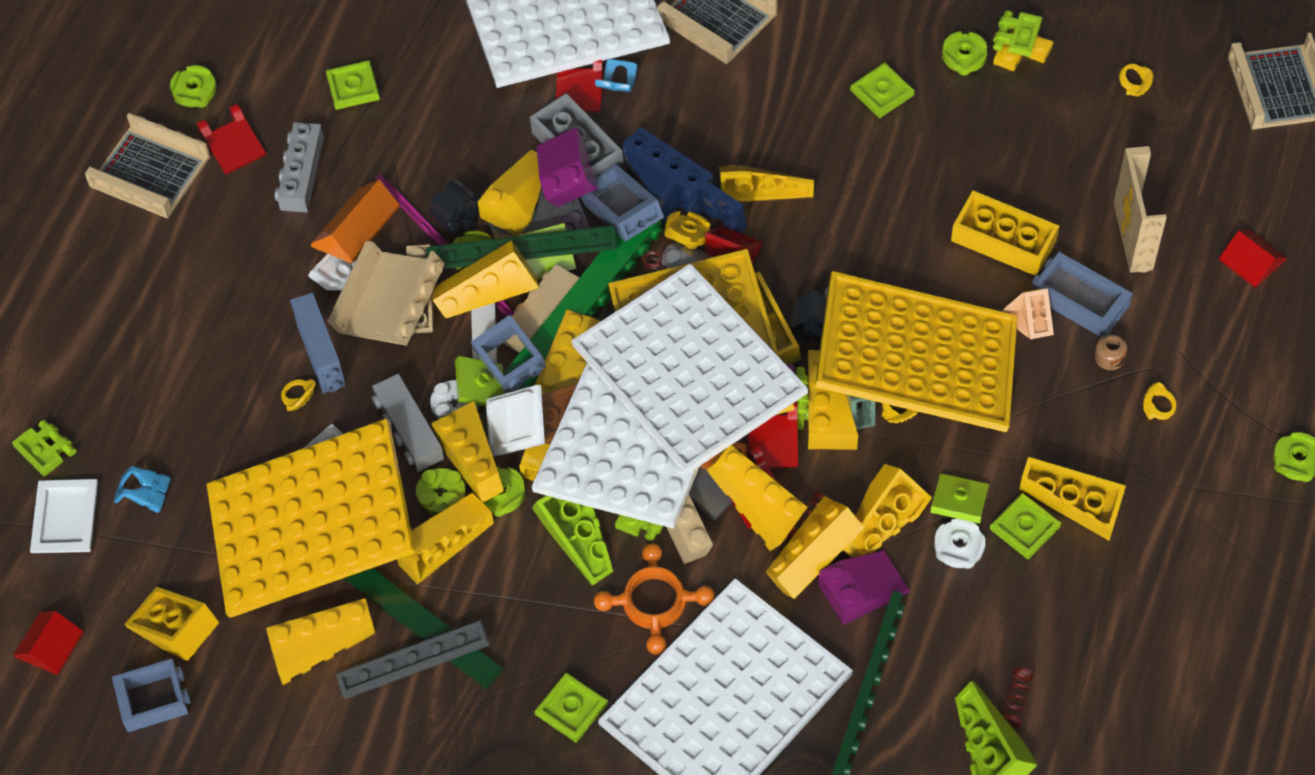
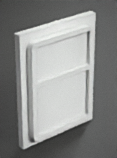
[486,385,545,457]
[30,479,98,553]

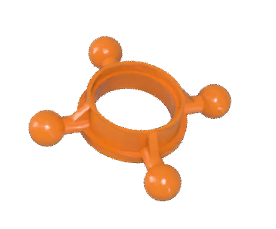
[594,543,715,655]

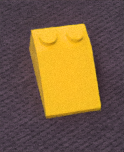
[125,587,219,661]

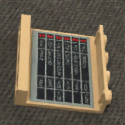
[658,0,777,64]
[1228,33,1315,129]
[85,113,210,219]

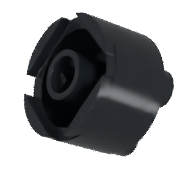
[429,180,480,234]
[789,291,827,344]

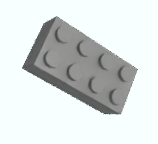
[530,94,624,177]

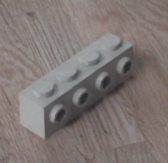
[275,122,324,212]
[371,374,444,472]

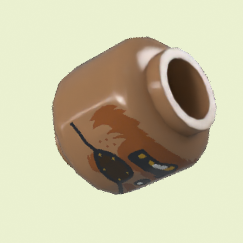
[1094,334,1128,370]

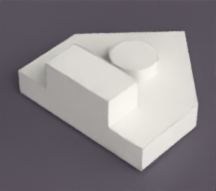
[308,254,356,290]

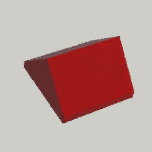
[705,226,763,263]
[1219,230,1287,288]
[13,611,84,675]

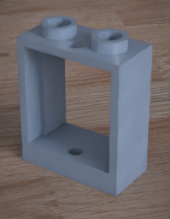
[471,315,546,394]
[112,659,191,732]

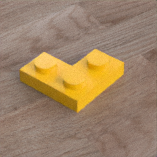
[993,29,1053,71]

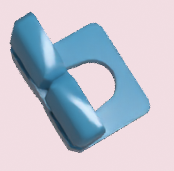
[595,59,637,92]
[114,466,171,513]

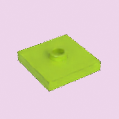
[326,60,380,110]
[850,63,915,118]
[518,223,576,279]
[455,356,505,407]
[931,473,989,523]
[990,493,1061,560]
[535,673,608,743]

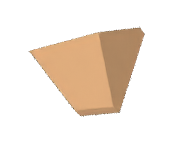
[1001,288,1054,339]

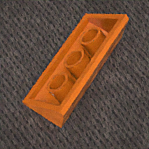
[311,179,399,264]

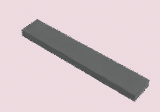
[336,620,490,699]

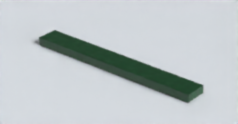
[426,225,617,269]
[342,568,503,690]

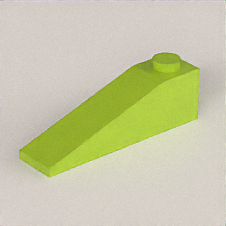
[532,495,613,586]
[955,681,1037,775]

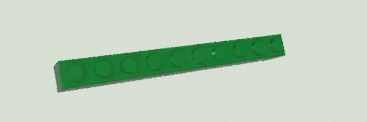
[503,220,663,391]

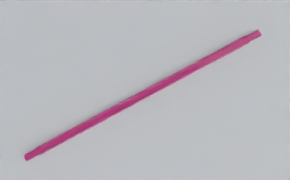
[375,174,514,317]

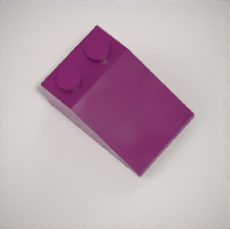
[537,127,598,208]
[818,551,910,625]

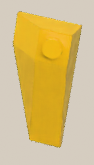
[478,150,542,236]
[719,165,814,202]
[843,464,932,558]

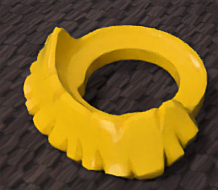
[1119,64,1153,96]
[281,379,316,411]
[1143,382,1176,420]
[881,403,918,423]

